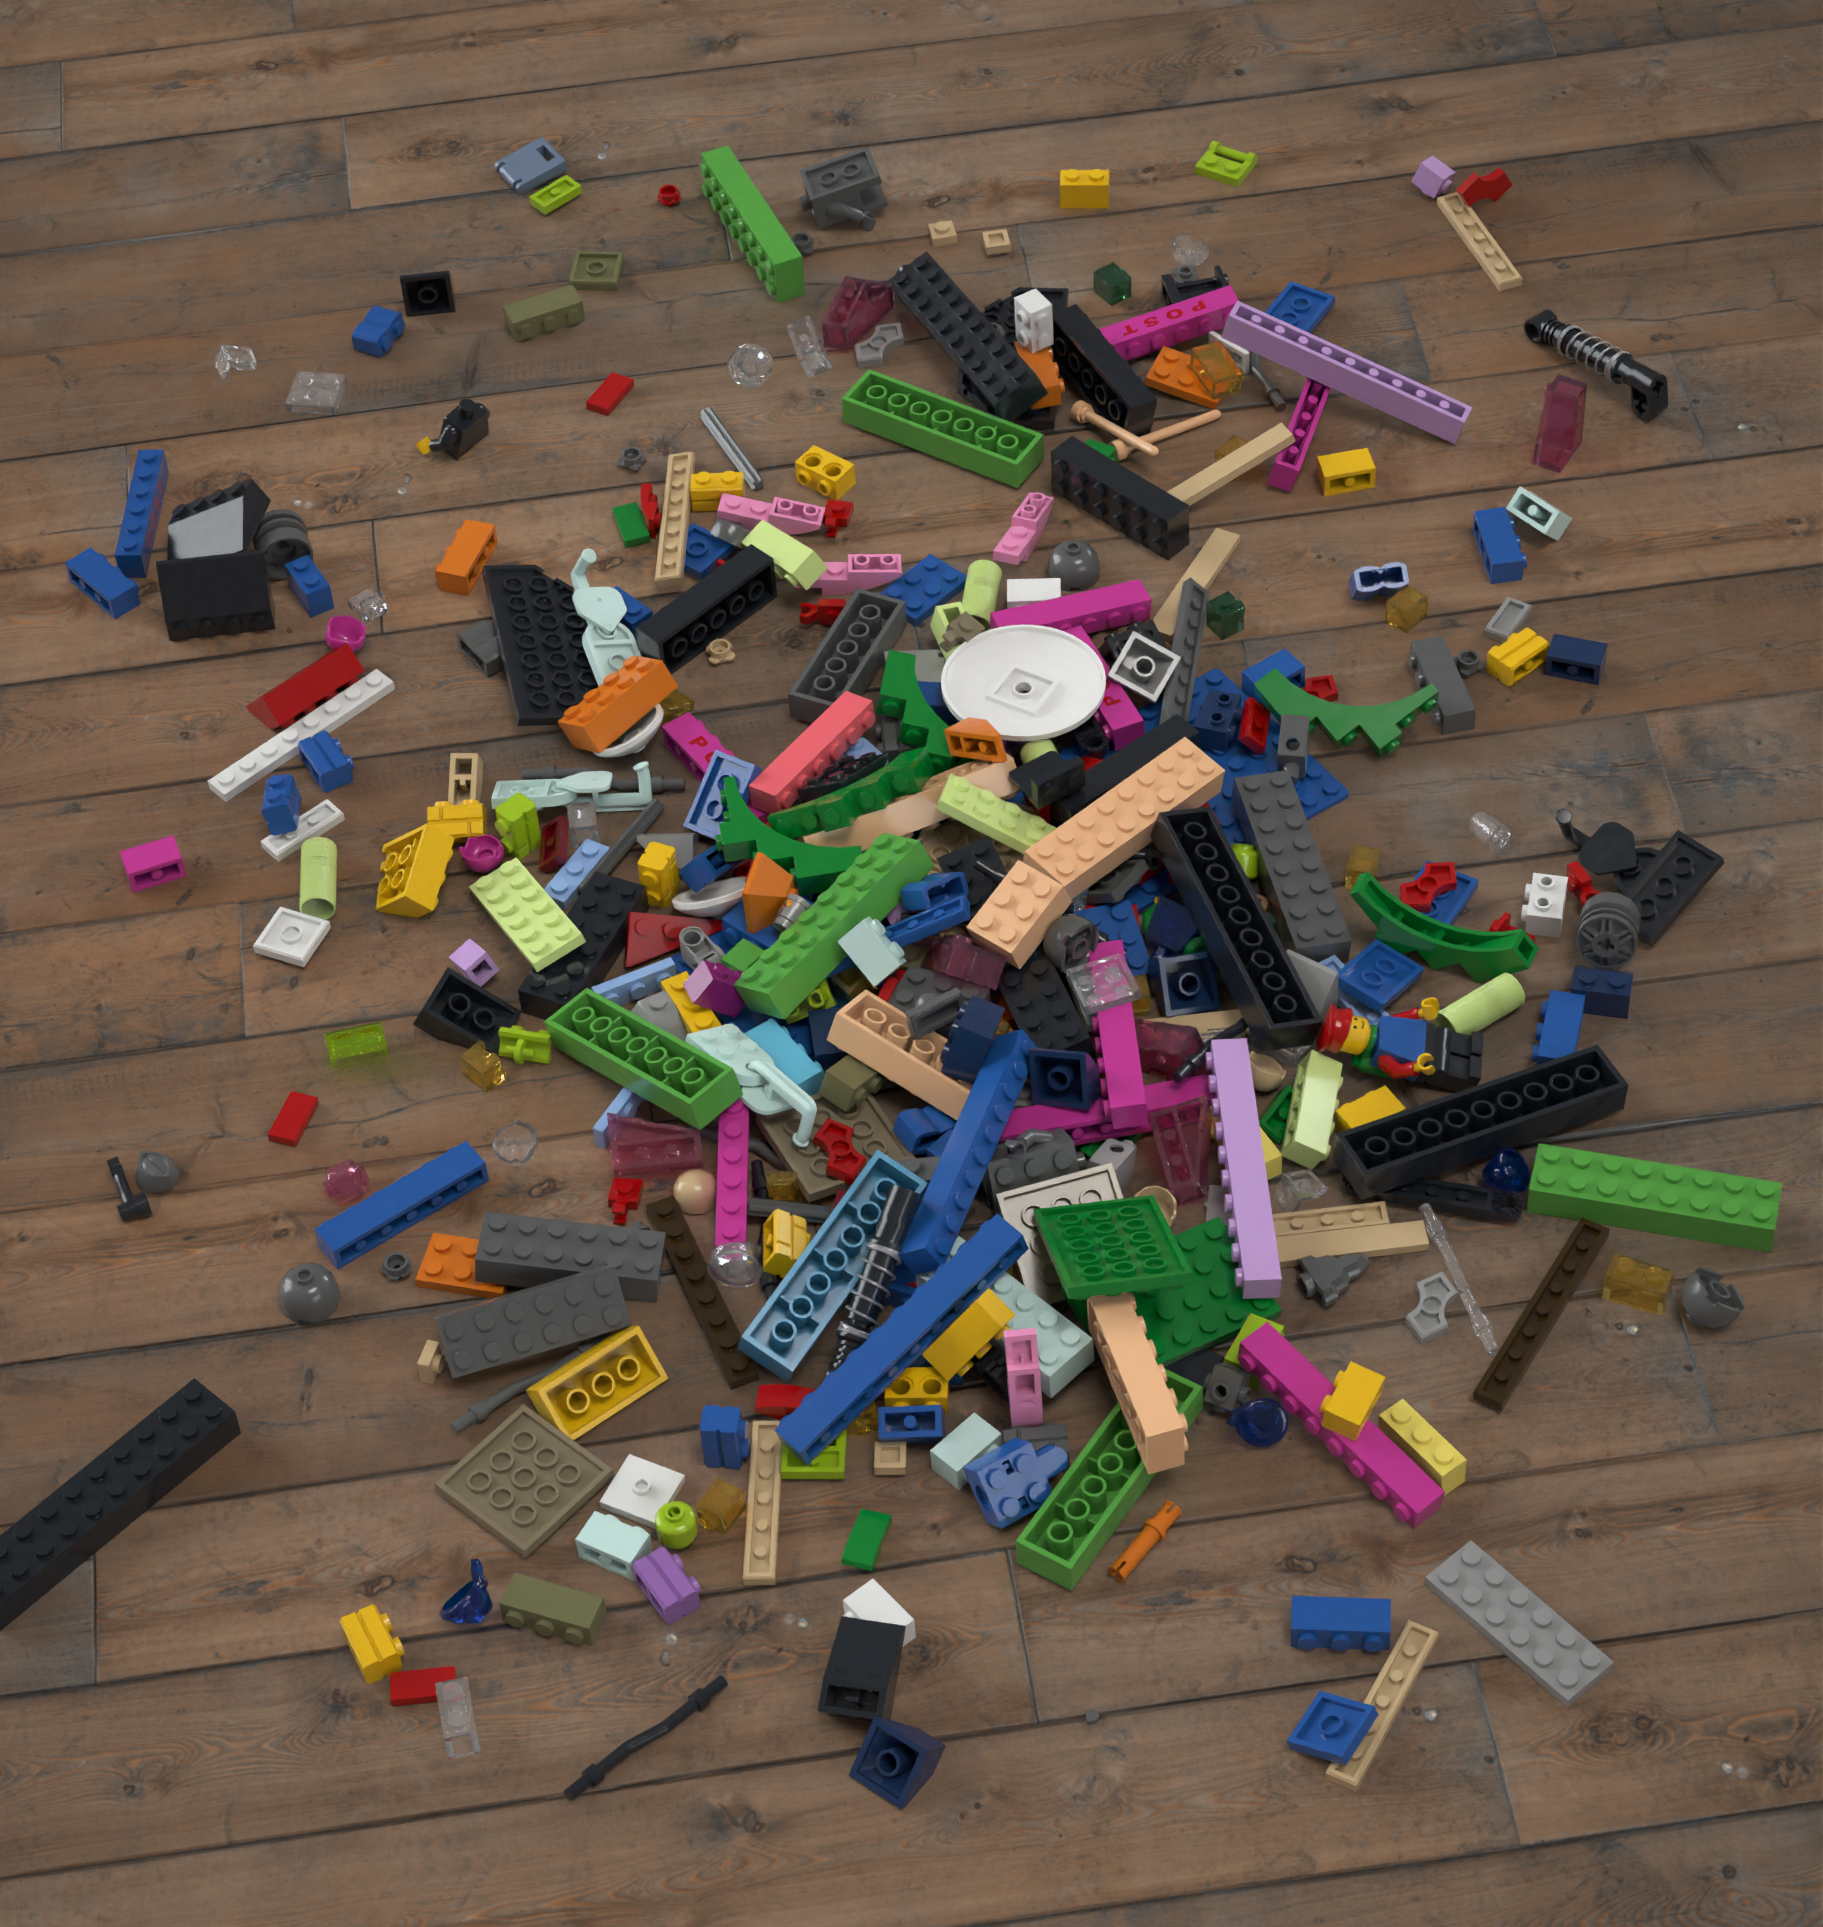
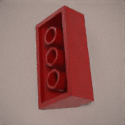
[246,643,365,730]

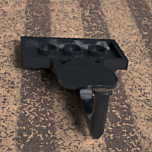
[1555,809,1725,947]

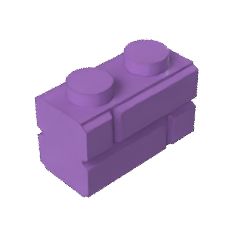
[632,1546,701,1625]

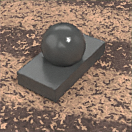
[905,987,964,1040]

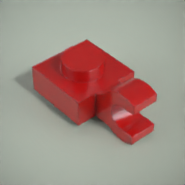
[822,499,854,538]
[799,599,846,625]
[1566,861,1601,909]
[608,1177,644,1225]

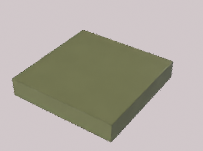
[568,251,625,291]

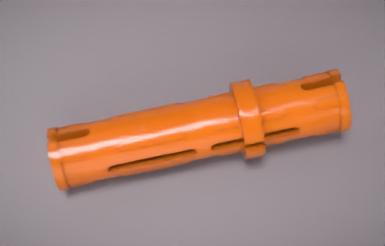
[1108,1500,1182,1582]

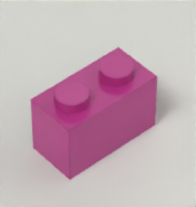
[120,835,186,893]

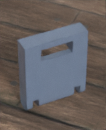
[494,137,568,195]

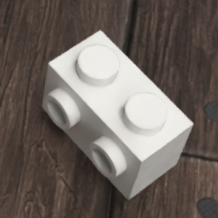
[1014,288,1054,354]
[1521,873,1568,938]

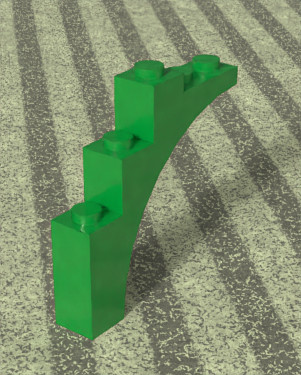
[875,649,1009,774]
[1254,668,1439,757]
[767,746,935,839]
[715,776,862,896]
[1350,872,1539,983]

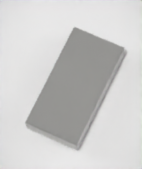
[1483,597,1532,643]

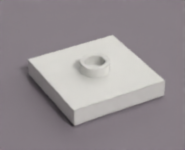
[253,907,331,967]
[599,1454,686,1529]

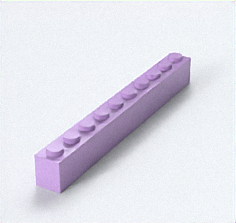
[1221,300,1472,444]
[1205,1038,1282,1299]

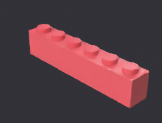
[748,691,876,814]

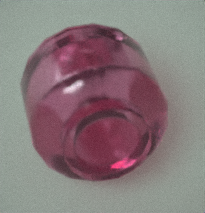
[323,1159,370,1203]

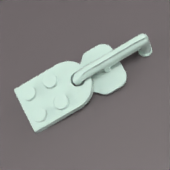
[571,548,642,687]
[491,761,652,813]
[685,1023,817,1147]

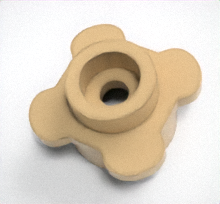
[706,639,735,664]

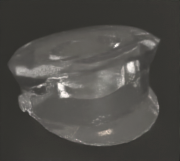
[727,343,773,387]
[708,1242,763,1287]

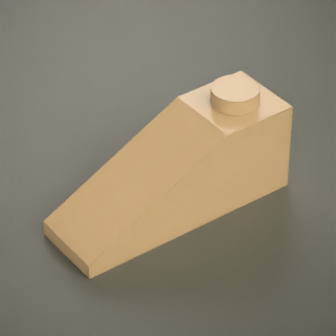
[448,753,483,805]

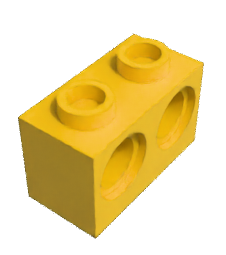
[795,445,856,500]
[885,1367,949,1416]

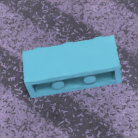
[744,1018,824,1096]

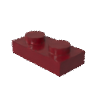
[539,815,569,874]

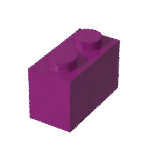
[683,960,746,1018]

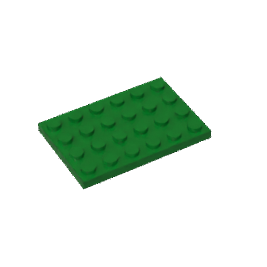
[1033,1195,1193,1300]
[1060,1217,1282,1367]

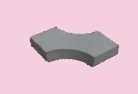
[854,323,904,368]
[1405,1271,1458,1345]

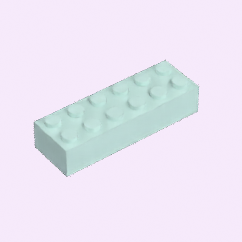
[916,1236,1094,1398]

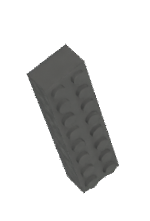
[1231,770,1352,963]

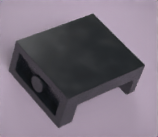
[1161,265,1229,306]

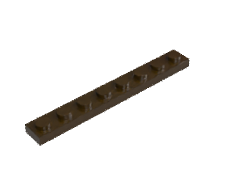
[645,1195,760,1390]
[1473,1217,1610,1411]

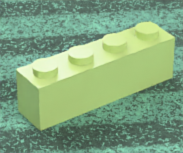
[741,519,828,591]
[1281,1050,1343,1170]

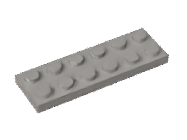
[1425,1540,1614,1708]

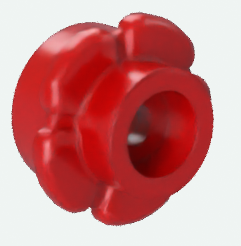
[657,184,681,207]

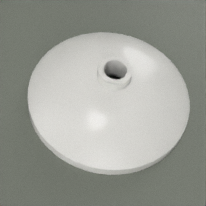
[593,703,664,758]
[672,877,747,920]

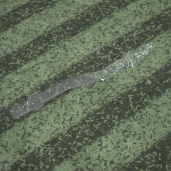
[1419,1203,1500,1355]

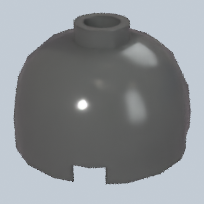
[1047,540,1100,592]
[1043,915,1099,975]
[279,1263,340,1324]
[1681,1267,1745,1329]

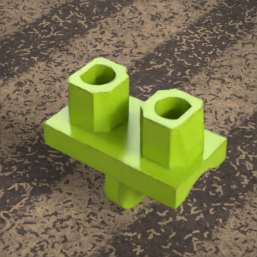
[786,978,837,1024]
[499,1025,551,1065]

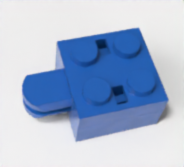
[962,1437,1068,1529]

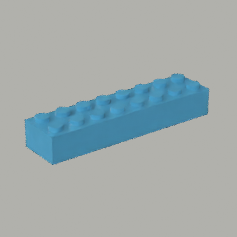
[737,1150,928,1383]

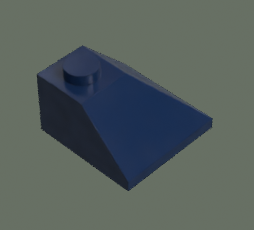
[849,1716,946,1809]

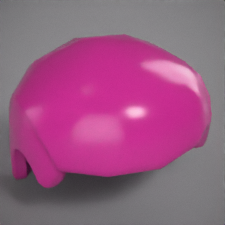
[325,615,366,653]
[459,834,505,873]

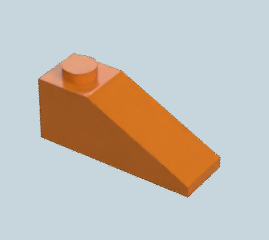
[944,717,1007,763]

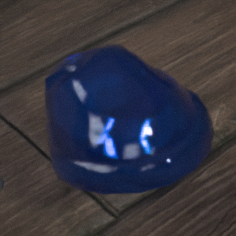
[1482,1147,1530,1194]
[1227,1398,1289,1447]
[439,1559,493,1624]

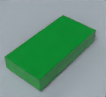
[612,502,651,548]

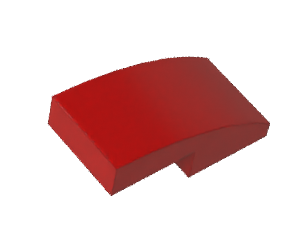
[640,483,662,539]
[754,1384,816,1420]

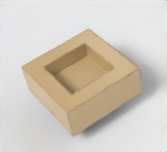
[928,220,957,247]
[982,229,1011,255]
[417,1340,445,1384]
[874,1441,907,1475]

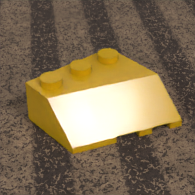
[376,823,455,918]

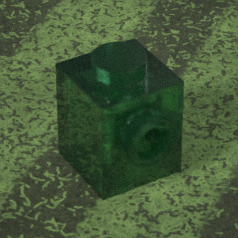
[1093,262,1132,306]
[1206,591,1245,640]

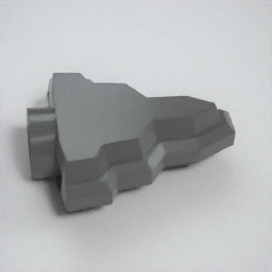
[1296,1254,1370,1306]

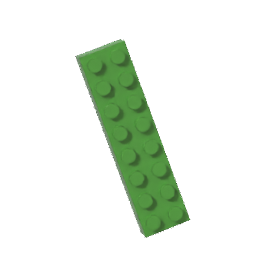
[699,145,806,303]
[841,369,1045,488]
[733,833,935,1020]
[544,988,743,1130]
[1527,1143,1782,1253]
[1016,1368,1203,1591]

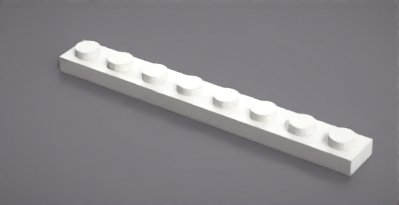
[208,669,395,802]

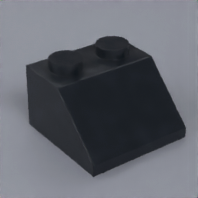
[400,271,456,317]

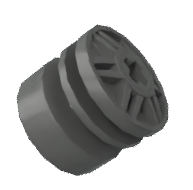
[252,509,313,580]
[1576,892,1641,969]

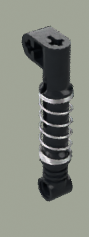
[1524,309,1668,421]
[825,1185,920,1377]

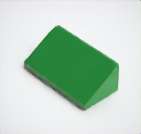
[1258,1084,1293,1145]

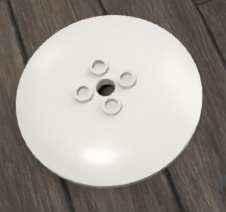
[941,625,1106,741]

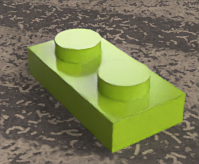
[529,175,582,215]

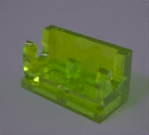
[324,1021,388,1067]

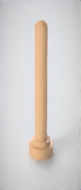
[1071,400,1159,457]
[1109,410,1221,461]

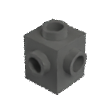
[1203,1362,1252,1413]

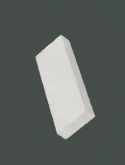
[261,799,345,862]

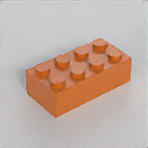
[558,656,678,753]

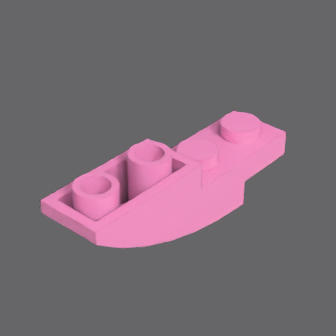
[993,492,1054,565]
[716,493,825,535]
[795,554,902,596]
[1004,1328,1043,1428]

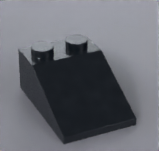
[413,967,522,1057]

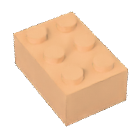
[966,860,1072,969]

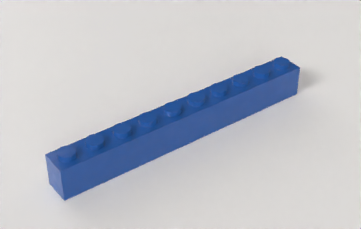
[898,1029,1038,1275]
[775,1214,1029,1466]

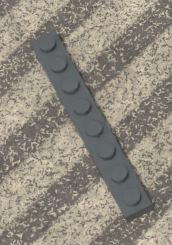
[1159,577,1209,725]

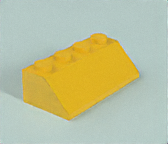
[526,1325,669,1440]

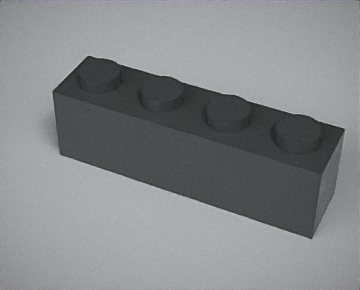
[1407,635,1476,735]

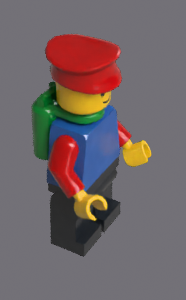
[1315,997,1484,1092]

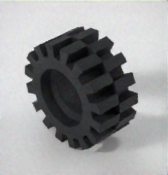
[973,1346,1009,1403]

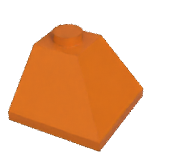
[742,852,799,934]

